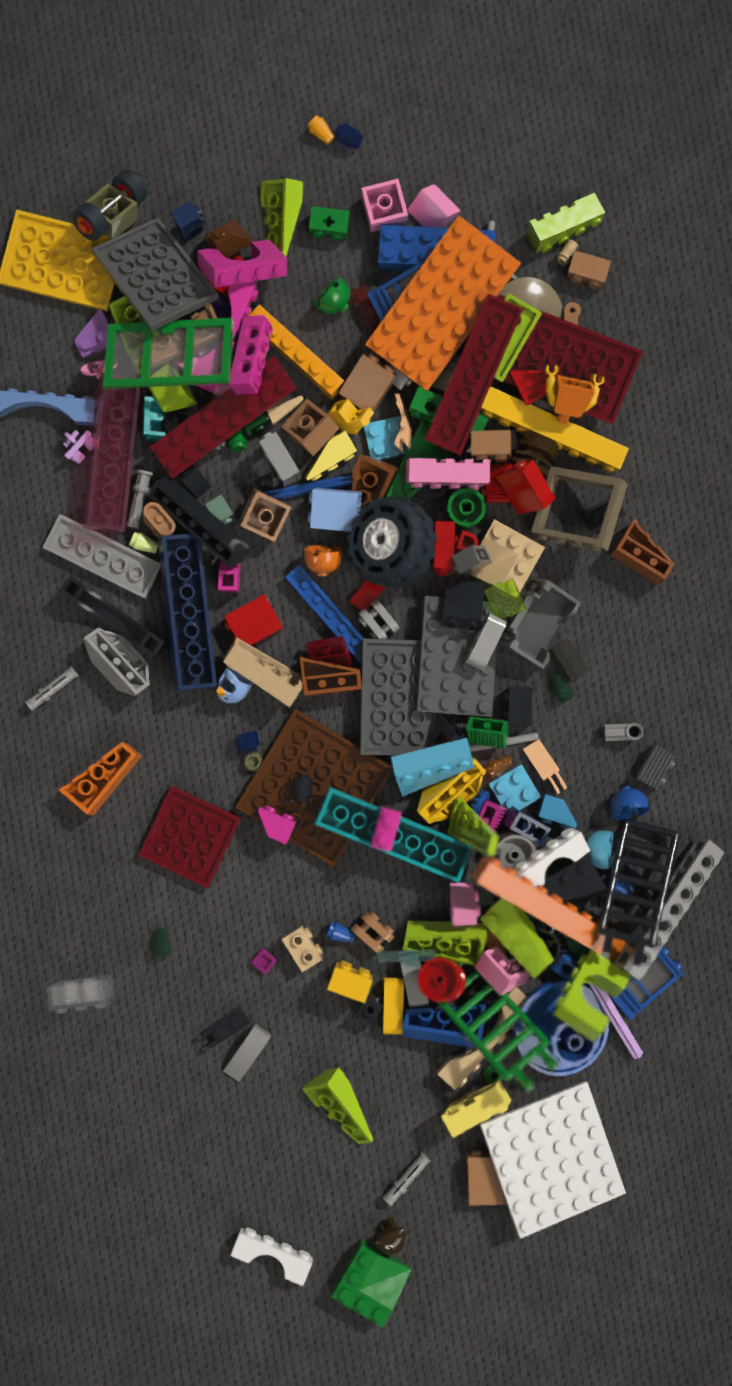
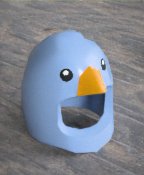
[217,667,253,704]

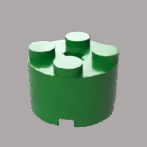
[446,488,486,530]

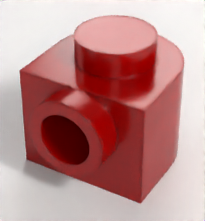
[454,530,478,552]

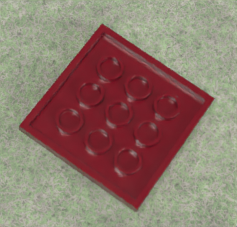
[138,785,241,888]

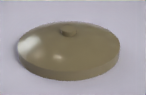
[497,277,563,319]

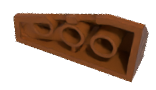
[347,454,399,533]

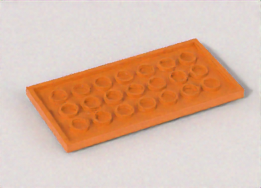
[365,215,521,391]

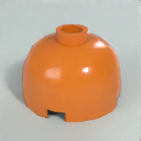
[304,545,342,576]

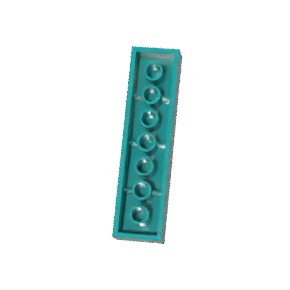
[314,786,471,883]

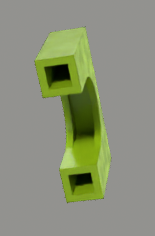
[553,949,631,1042]

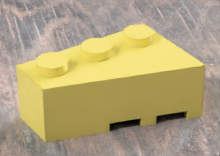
[441,1080,511,1137]

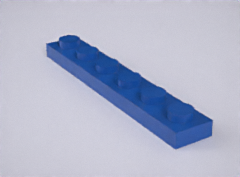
[285,565,364,664]

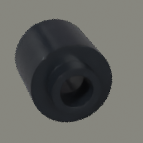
[293,774,313,802]

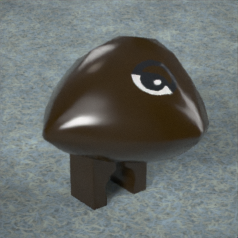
[375,1218,406,1256]

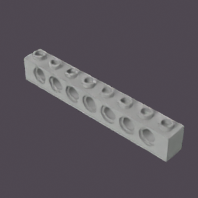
[613,836,724,981]

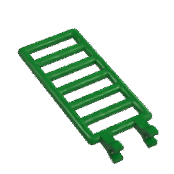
[437,962,558,1092]

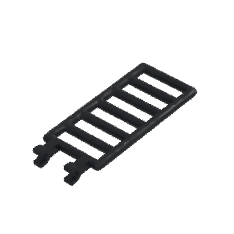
[597,819,680,967]

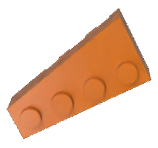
[59,742,142,815]

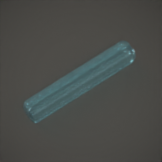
[378,950,435,963]

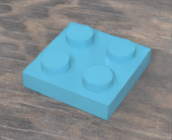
[364,416,408,460]
[488,764,541,815]

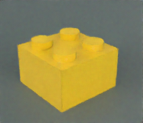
[327,960,373,1003]

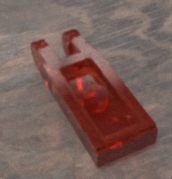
[350,284,381,336]

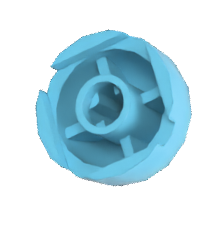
[586,830,613,869]

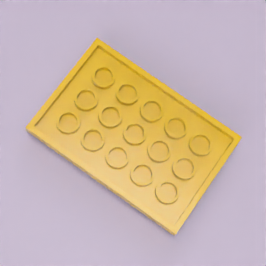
[0,210,116,312]

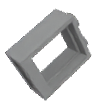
[259,432,301,487]

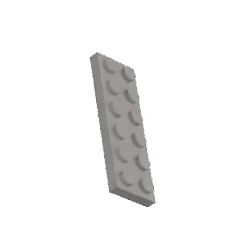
[42,514,161,599]

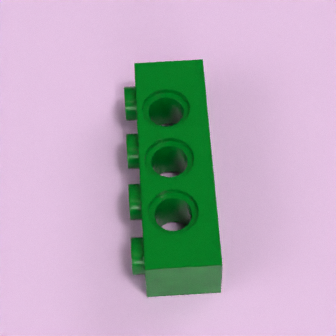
[407,386,489,442]

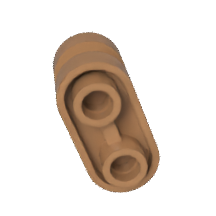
[143,502,175,539]
[351,911,395,955]

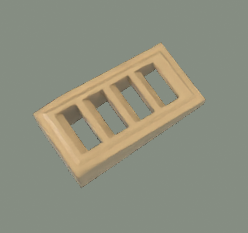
[267,396,304,427]

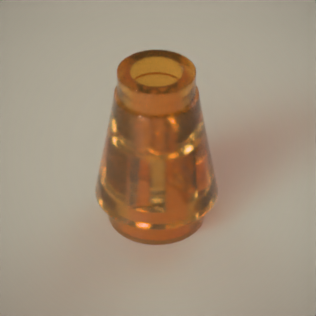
[483,755,513,779]

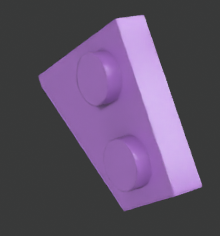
[74,309,108,359]

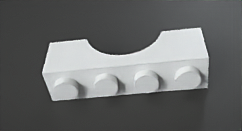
[513,828,590,886]
[231,1228,313,1286]

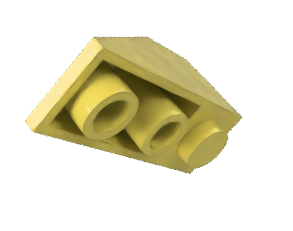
[305,430,357,481]

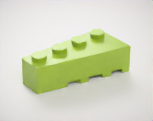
[526,193,605,254]
[480,897,554,978]
[402,921,487,965]

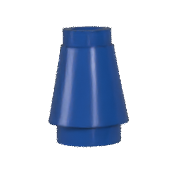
[325,921,355,943]

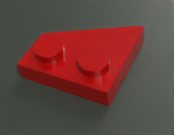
[509,370,556,406]

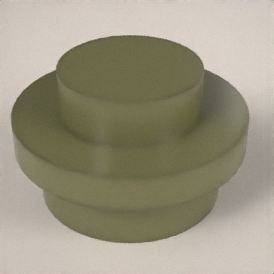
[244,752,263,771]

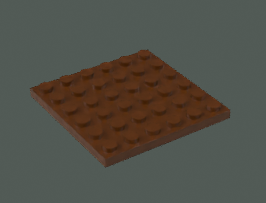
[236,709,394,867]

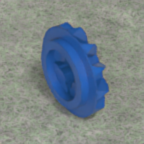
[471,790,490,815]

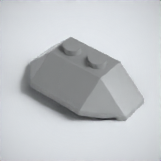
[83,628,150,696]

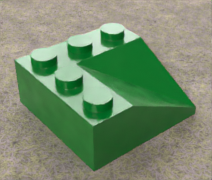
[332,1239,412,1328]

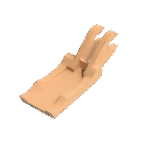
[395,394,412,452]
[523,740,567,794]

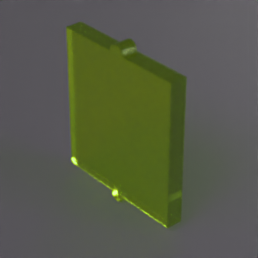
[484,578,526,619]

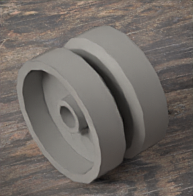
[497,831,536,869]

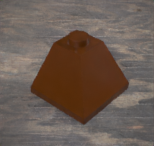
[203,219,254,258]

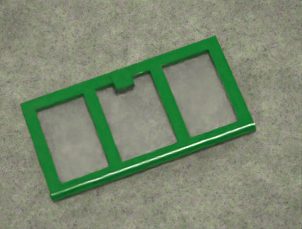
[103,318,234,389]

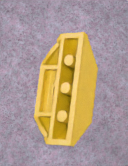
[417,758,486,824]

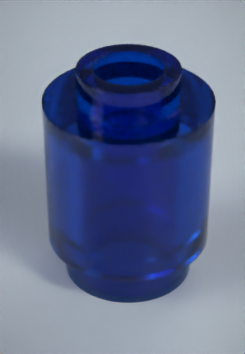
[335,123,364,150]

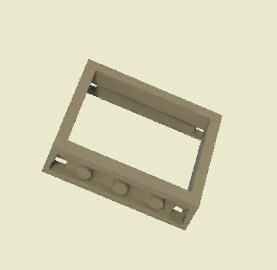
[531,466,628,552]

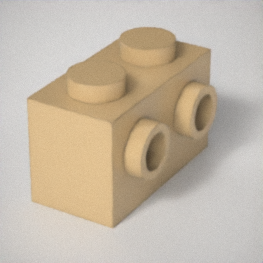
[282,925,323,972]

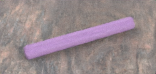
[588,983,643,1059]

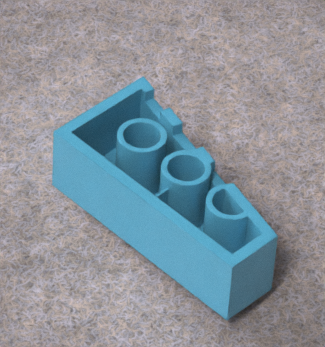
[391,738,474,797]

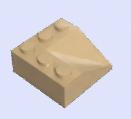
[467,519,545,600]

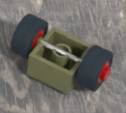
[72,169,147,241]

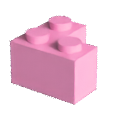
[450,883,480,926]
[475,946,530,996]

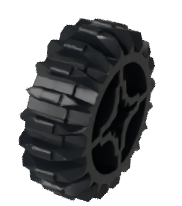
[530,918,569,970]

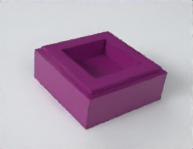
[250,947,278,975]

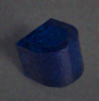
[235,731,260,753]

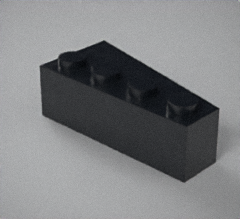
[542,854,607,902]

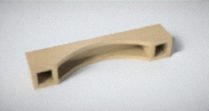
[437,987,527,1090]

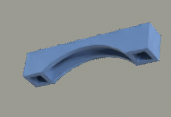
[0,389,99,427]

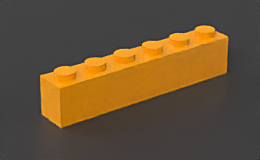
[250,305,344,400]

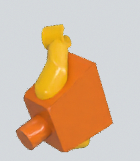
[544,365,604,424]

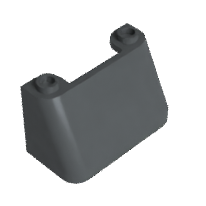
[497,577,581,669]

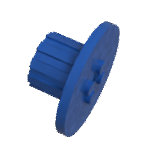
[514,980,609,1076]

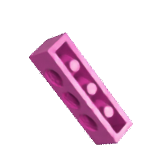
[228,315,273,394]

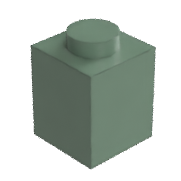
[205,494,235,526]

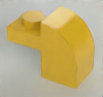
[328,399,374,435]

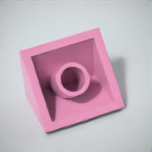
[407,184,460,228]

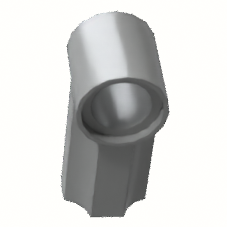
[604,723,643,741]

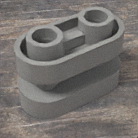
[358,599,400,639]

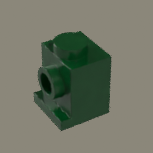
[244,412,271,438]

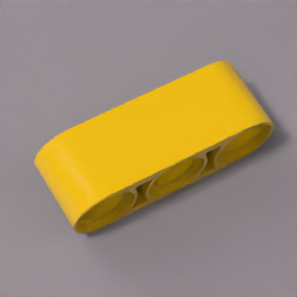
[383,978,404,1035]

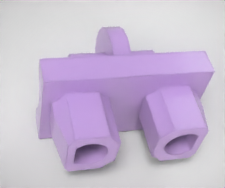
[63,430,97,464]

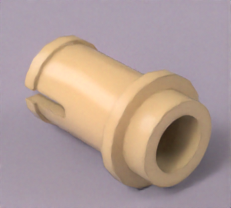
[556,240,578,266]

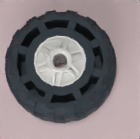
[347,496,437,588]

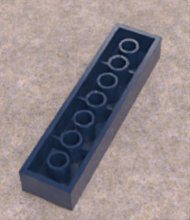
[158,534,217,692]

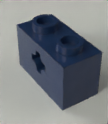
[503,806,551,846]

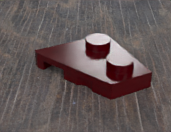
[306,636,354,668]

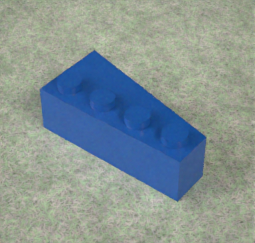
[403,1003,486,1048]

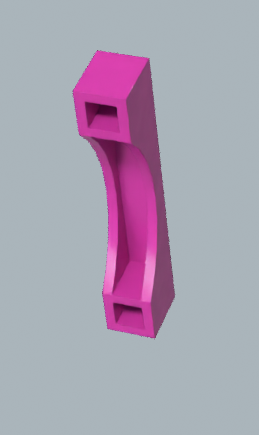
[192,282,259,393]

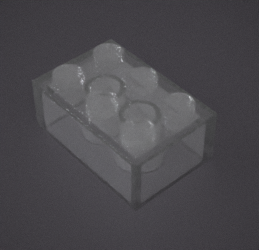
[47,974,115,1013]

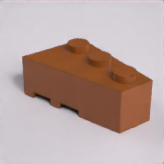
[610,518,675,585]
[300,657,362,697]

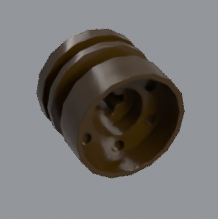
[510,431,559,479]

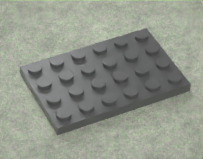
[92,218,219,331]
[416,596,500,717]
[359,639,437,755]

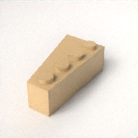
[223,637,302,707]

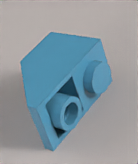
[537,794,577,829]

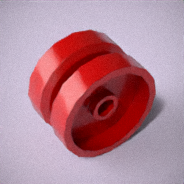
[418,958,466,1003]

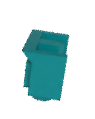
[142,396,165,442]

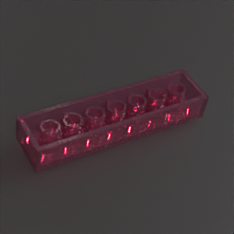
[83,373,140,534]

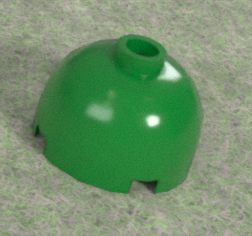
[313,276,350,315]

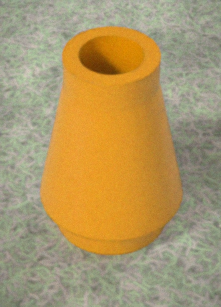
[307,115,335,145]

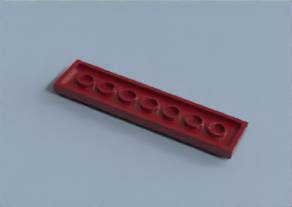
[425,293,524,456]
[150,356,297,479]

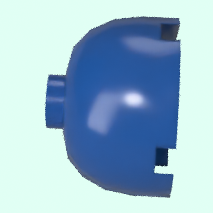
[610,786,650,820]

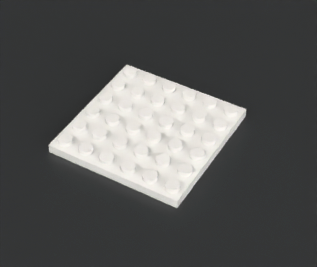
[480,1081,626,1238]

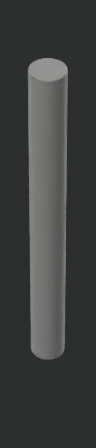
[469,732,539,752]

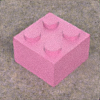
[361,179,408,233]

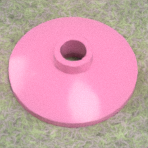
[81,359,119,379]

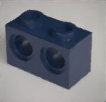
[171,201,205,242]

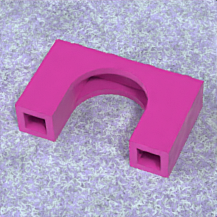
[198,240,287,288]

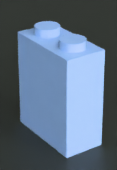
[308,488,362,532]

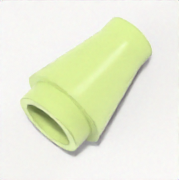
[129,532,158,554]

